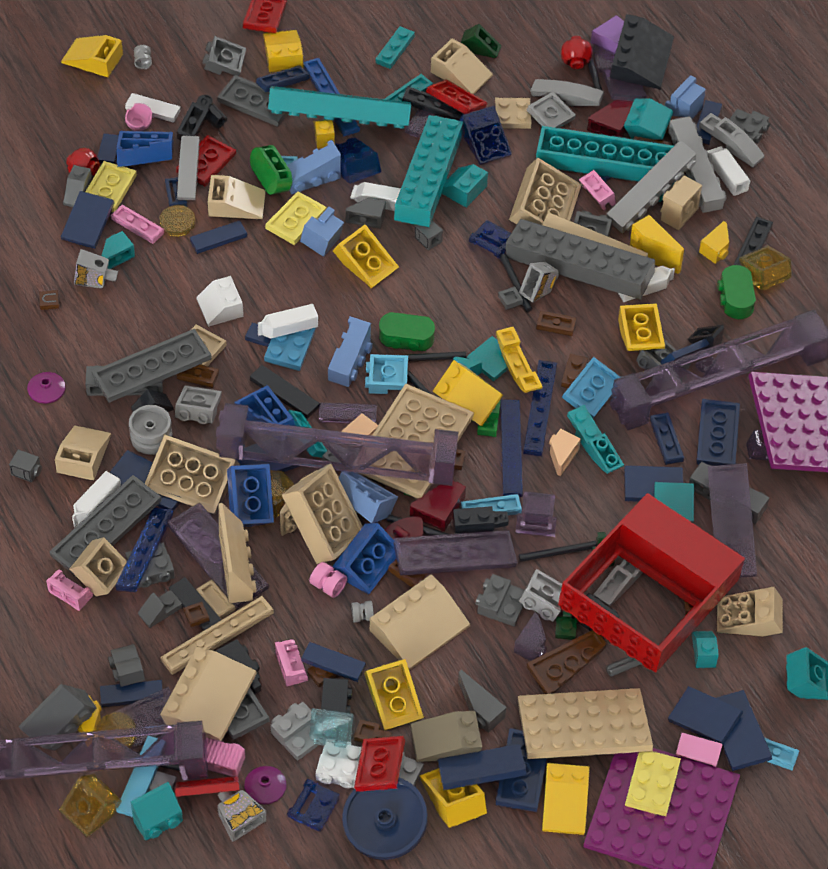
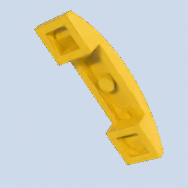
[496,327,543,393]

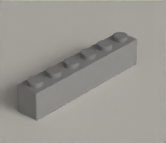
[668,116,726,213]
[607,140,697,234]

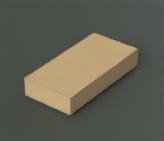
[196,580,235,619]

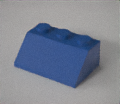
[227,464,274,527]
[332,523,402,594]

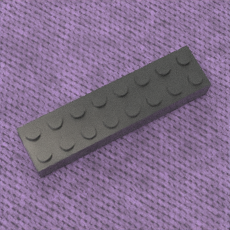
[505,219,655,300]

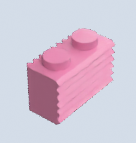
[196,737,245,777]

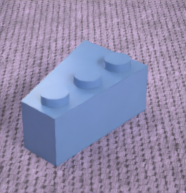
[287,140,341,194]
[328,316,373,387]
[339,469,398,523]

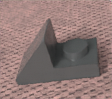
[138,590,183,628]

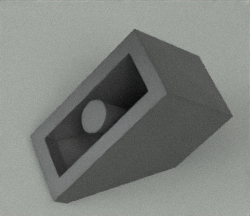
[63,165,92,207]
[346,198,386,229]

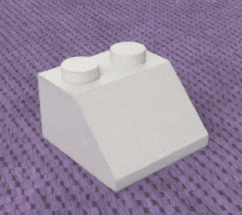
[196,276,243,327]

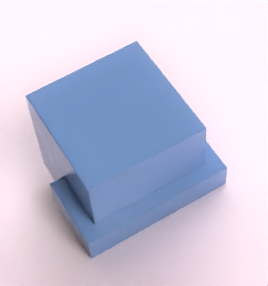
[665,75,706,120]
[300,207,344,257]

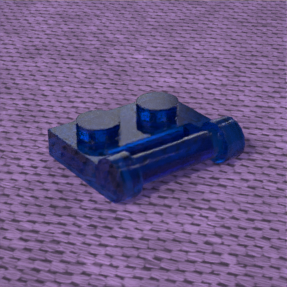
[468,220,511,258]
[287,779,340,832]

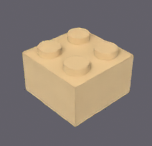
[661,175,702,230]
[70,537,130,597]

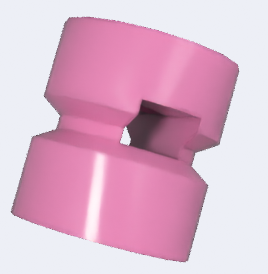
[309,561,347,598]

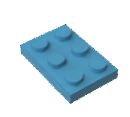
[264,328,316,371]
[562,357,624,418]

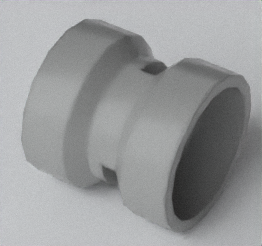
[134,45,152,69]
[351,601,373,623]

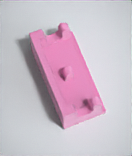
[579,170,616,210]
[46,569,93,611]
[275,640,308,686]
[676,733,722,767]

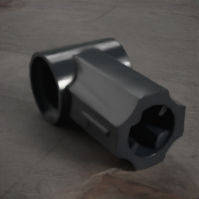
[197,95,227,129]

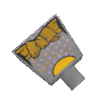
[74,249,118,288]
[519,262,559,302]
[218,790,266,842]

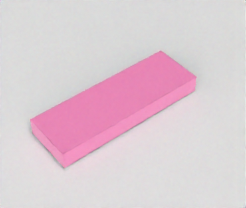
[111,205,164,244]

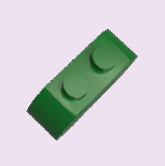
[250,145,292,195]
[717,265,756,319]
[379,312,435,351]

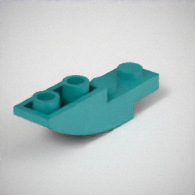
[567,405,624,474]

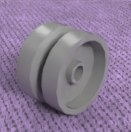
[129,405,172,455]

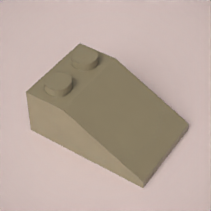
[410,711,482,762]

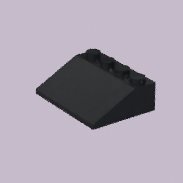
[610,14,674,90]

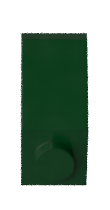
[460,24,501,58]

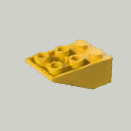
[61,35,123,77]

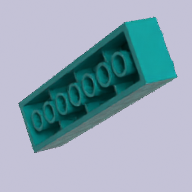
[268,86,411,128]
[394,115,463,227]
[536,126,676,187]

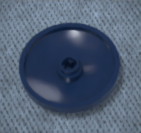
[342,778,428,860]

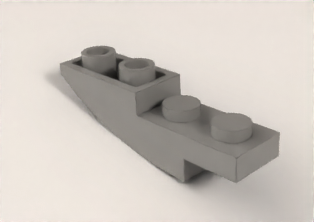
[699,113,764,167]

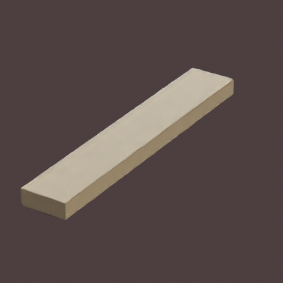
[542,212,648,257]
[161,596,274,675]

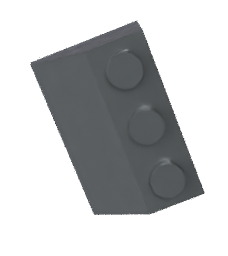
[18,684,97,751]

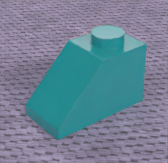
[101,231,135,269]
[692,631,719,668]

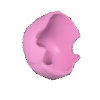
[125,103,152,131]

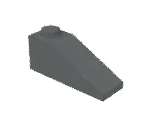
[458,669,506,733]

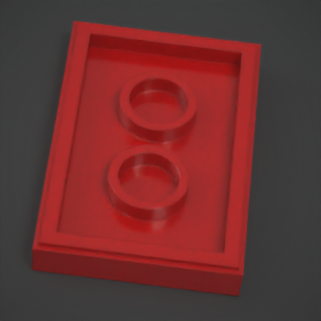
[243,0,287,33]
[426,80,487,116]
[176,135,236,187]
[354,736,405,792]
[175,776,240,797]

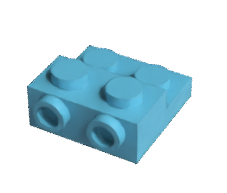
[365,354,408,394]

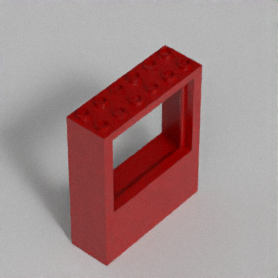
[558,493,745,673]

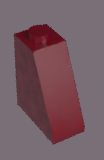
[587,97,634,138]
[410,479,466,532]

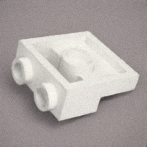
[316,740,362,788]

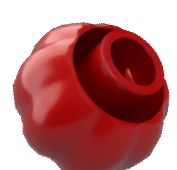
[561,36,593,69]
[66,147,100,176]

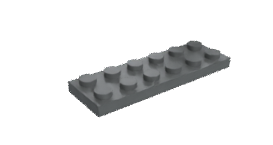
[92,329,212,402]
[49,475,162,576]

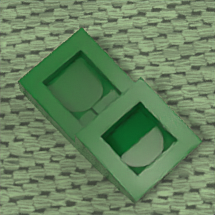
[477,400,501,437]

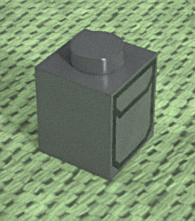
[414,221,443,251]
[9,450,42,483]

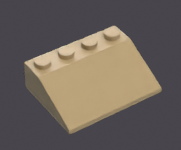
[509,158,582,225]
[145,434,240,514]
[282,464,363,564]
[218,503,256,603]
[370,575,470,670]
[160,647,257,741]

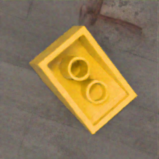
[263,30,303,72]
[630,215,684,274]
[333,224,399,288]
[618,304,665,351]
[433,360,503,426]
[364,659,424,730]
[542,763,589,835]
[420,768,487,828]

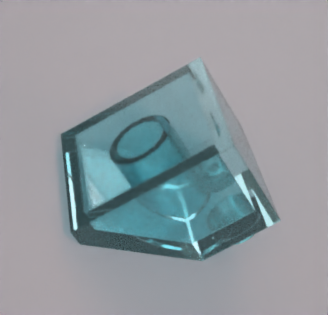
[309,708,355,748]

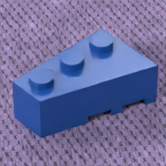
[116,131,174,167]
[234,385,298,442]

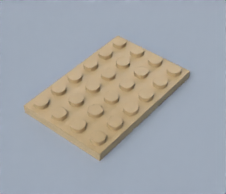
[352,383,474,498]
[518,688,653,759]

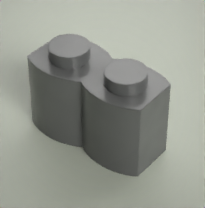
[108,644,145,687]

